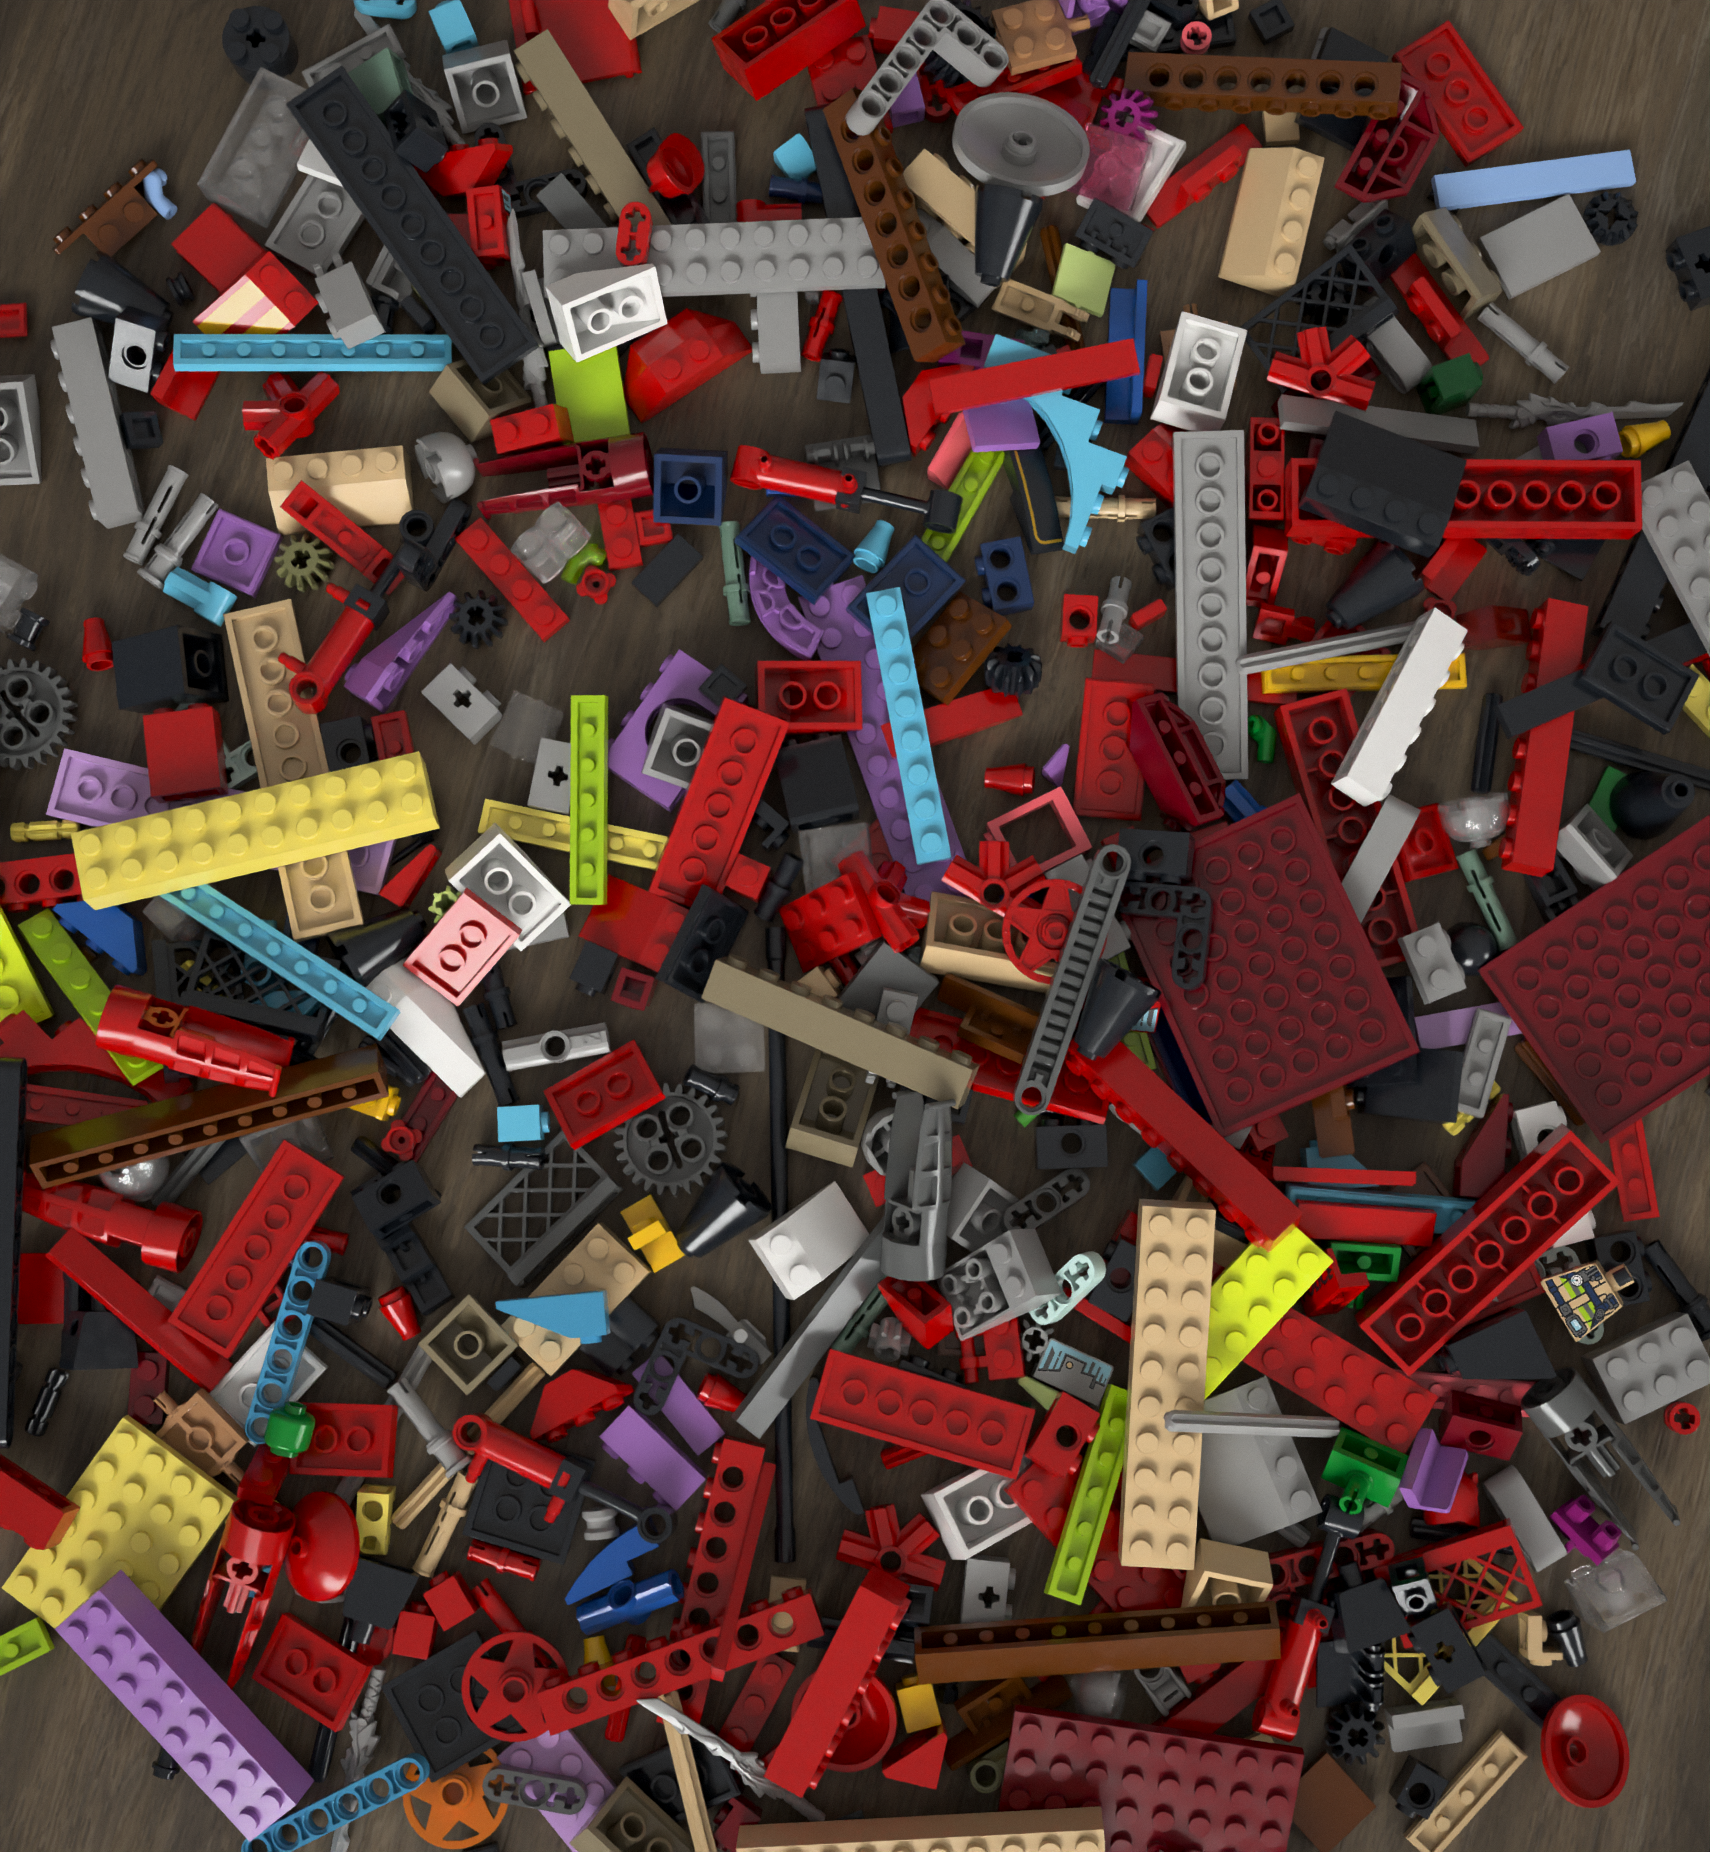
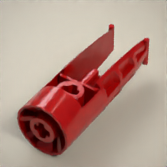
[96,984,295,1097]
[22,1171,203,1273]
[191,1498,297,1689]

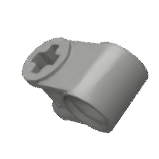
[1132,1667,1193,1717]

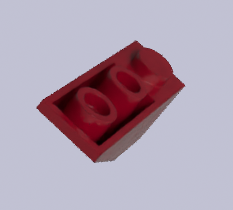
[1452,1094,1513,1198]

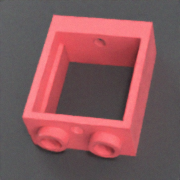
[983,786,1093,874]

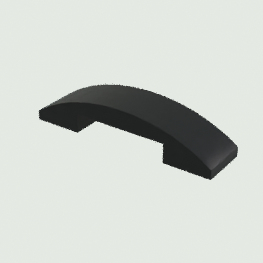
[806,1375,864,1515]

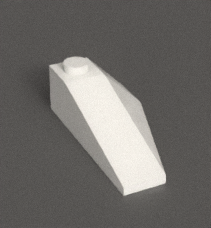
[365,956,486,1098]

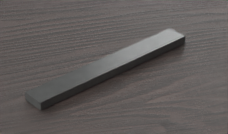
[731,1215,885,1439]

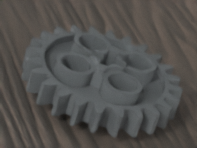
[0,658,78,770]
[614,1083,728,1197]

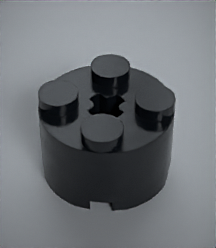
[222,6,298,88]

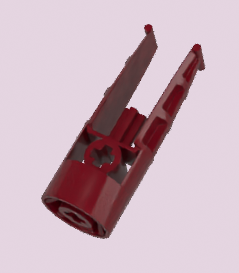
[473,432,654,520]

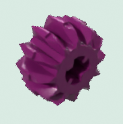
[1099,88,1158,149]

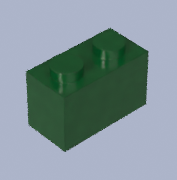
[1416,353,1483,415]

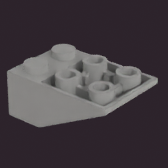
[936,1229,1062,1341]

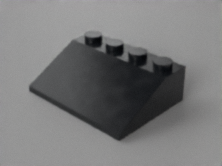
[1298,411,1467,558]

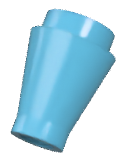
[853,520,895,573]

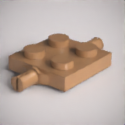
[991,0,1090,76]
[153,1387,250,1487]

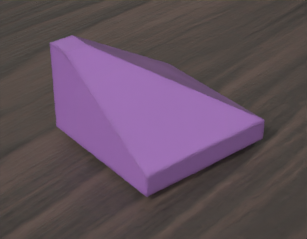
[1041,743,1070,788]

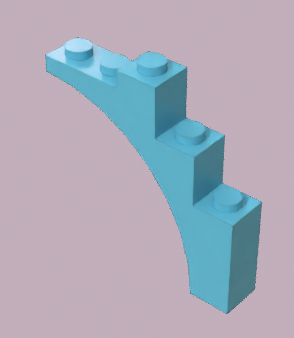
[983,334,1129,554]

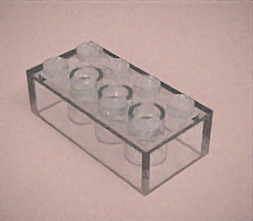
[197,67,309,229]

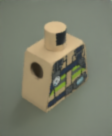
[1540,1260,1635,1342]

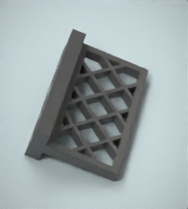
[464,1130,624,1289]

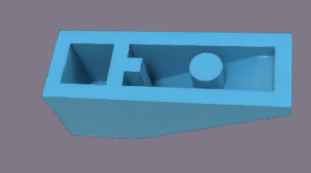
[495,1290,610,1344]

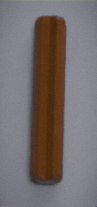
[1514,1038,1586,1127]

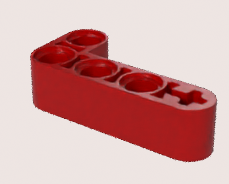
[1265,1528,1395,1627]

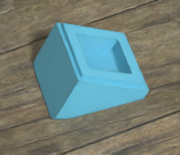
[773,133,816,180]
[1132,1147,1177,1191]

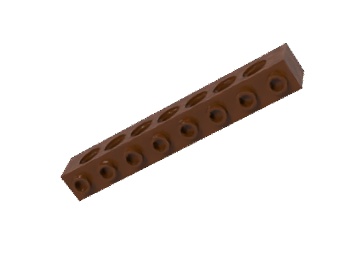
[1124,52,1402,120]
[823,88,965,363]

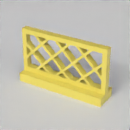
[1384,1559,1518,1706]

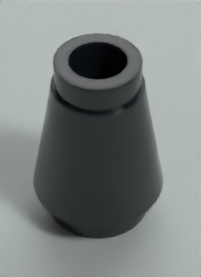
[1546,1609,1588,1667]

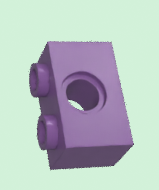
[1537,412,1623,460]

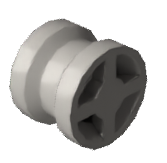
[582,1506,620,1540]

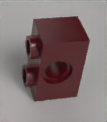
[1438,1390,1523,1461]

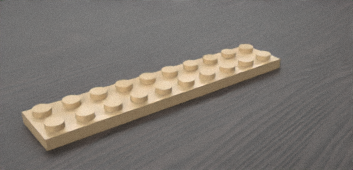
[223,599,364,943]

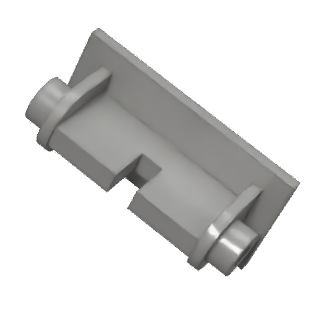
[1323,199,1389,253]

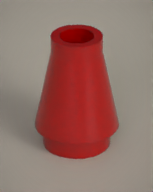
[82,617,114,671]
[984,763,1035,797]
[377,1285,422,1341]
[696,1373,747,1412]

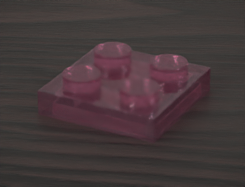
[1067,122,1153,212]

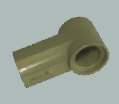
[967,1737,1009,1793]

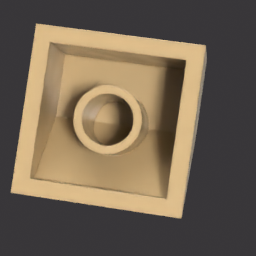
[1181,1538,1274,1608]

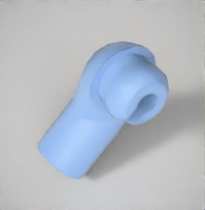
[143,168,178,220]

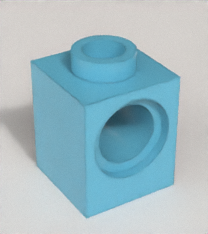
[428,0,479,54]
[497,1105,550,1142]

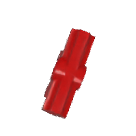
[1267,326,1376,412]
[242,371,340,460]
[941,841,1046,917]
[838,850,931,954]
[835,1503,946,1592]

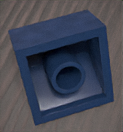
[653,448,728,526]

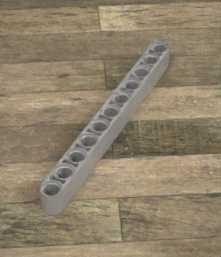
[1211,794,1421,1149]

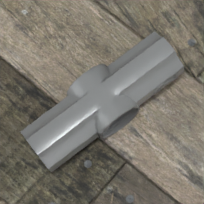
[502,1022,611,1071]

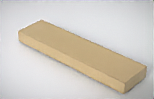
[1403,1729,1528,1852]

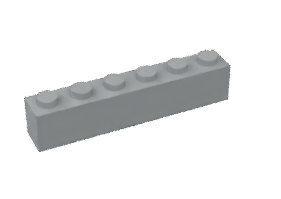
[50,317,146,529]

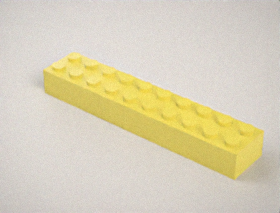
[71,751,440,910]

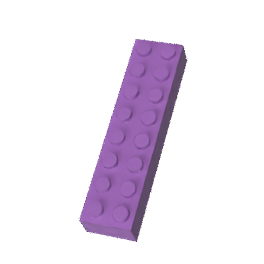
[55,1570,315,1842]

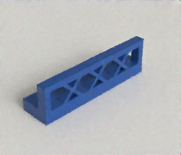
[1104,279,1147,425]

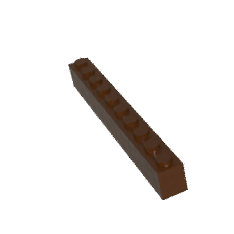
[29,1043,389,1189]
[914,1601,1281,1685]

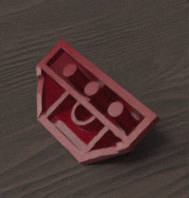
[1334,72,1440,203]
[1130,692,1226,826]

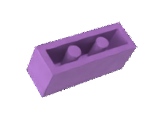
[599,1402,708,1511]

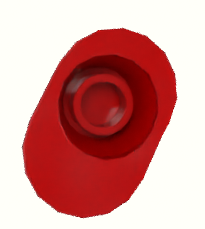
[646,133,705,198]

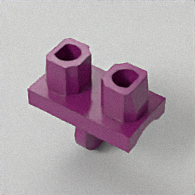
[1550,1495,1622,1566]

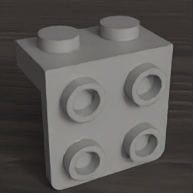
[1397,923,1467,1005]

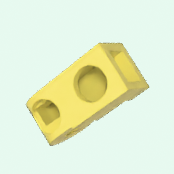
[356,1484,396,1555]

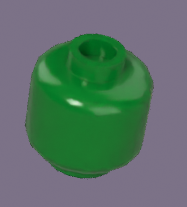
[264,1401,315,1458]

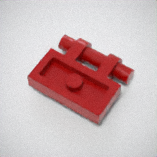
[955,1317,1026,1384]

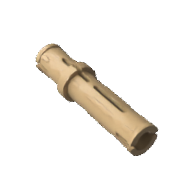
[1054,495,1156,522]
[412,1470,479,1578]

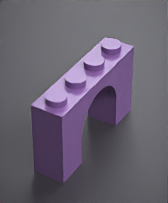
[608,649,749,813]

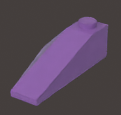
[344,591,459,714]

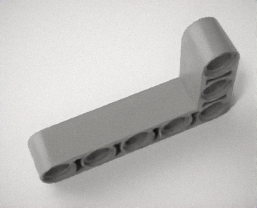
[846,0,1009,136]

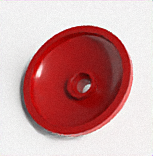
[283,1491,360,1601]
[791,1670,898,1772]
[1540,1694,1630,1808]

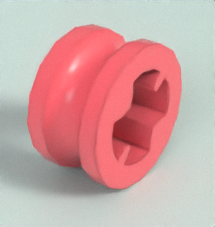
[1180,21,1212,55]

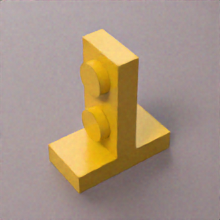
[621,1194,685,1273]

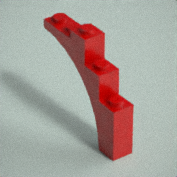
[0,1010,194,1103]

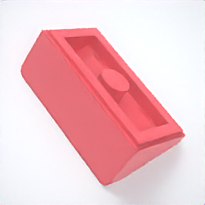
[927,411,972,489]

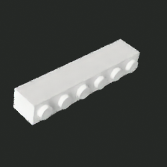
[1331,608,1468,807]

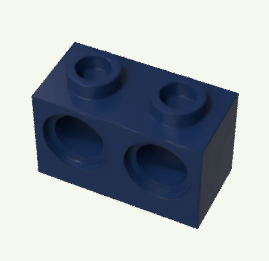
[974,536,1034,616]

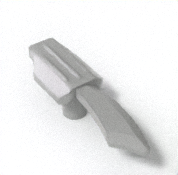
[691,1286,772,1366]

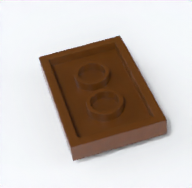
[912,592,1012,706]

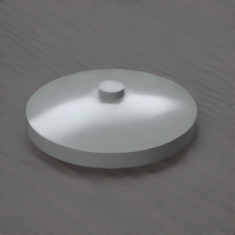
[952,92,1090,197]

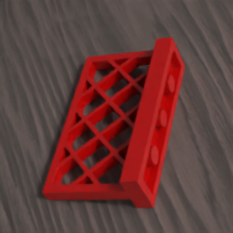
[1373,1518,1543,1649]

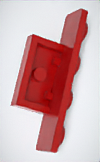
[1145,124,1262,228]
[1389,253,1489,366]

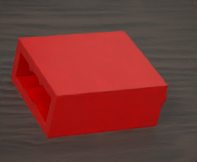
[143,703,229,804]

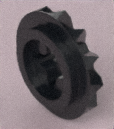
[1583,191,1638,246]

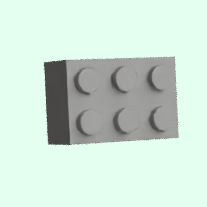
[1580,1311,1710,1425]

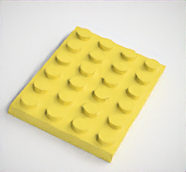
[2,1415,240,1628]

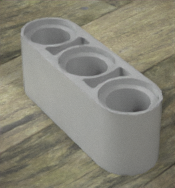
[1345,296,1432,394]
[1481,1465,1567,1573]

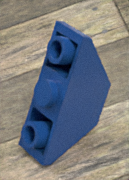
[52,901,147,976]

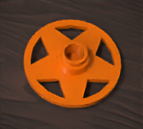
[402,1748,510,1849]

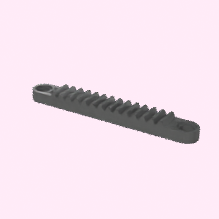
[1013,844,1131,1115]

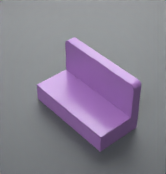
[1399,1428,1469,1514]

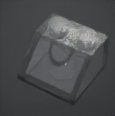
[1563,1549,1668,1633]

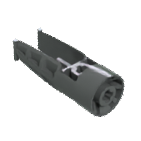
[880,1089,956,1281]
[1520,1367,1680,1551]

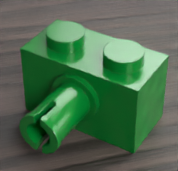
[1320,1239,1402,1309]
[1321,1427,1409,1514]

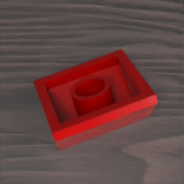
[882,1716,948,1790]

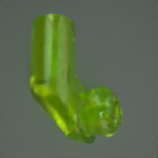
[560,543,606,585]

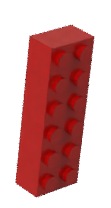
[763,1565,912,1798]

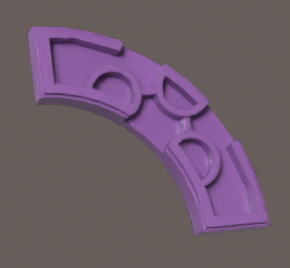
[749,556,824,661]

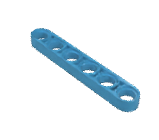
[245,1240,331,1444]
[241,1753,430,1852]

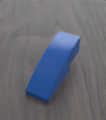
[565,1517,661,1605]

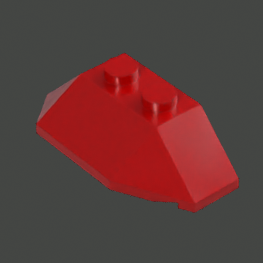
[624,308,752,424]

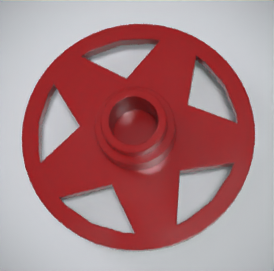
[1002,879,1108,984]
[462,1631,569,1742]

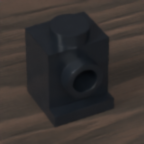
[1387,1556,1438,1619]

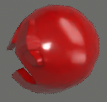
[1422,1472,1480,1527]

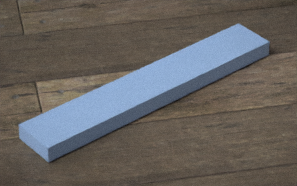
[1431,150,1636,210]

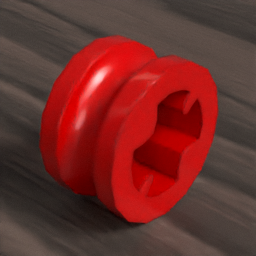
[1663,1401,1701,1435]

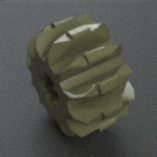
[274,533,334,592]

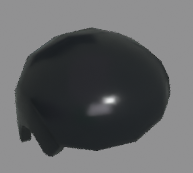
[1447,922,1498,976]

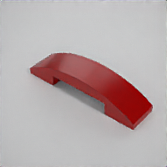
[279,480,405,595]

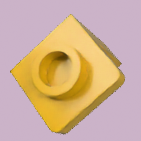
[347,1085,401,1121]

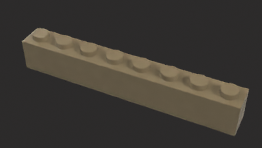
[514,29,672,227]
[701,954,980,1109]

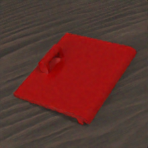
[509,0,642,95]

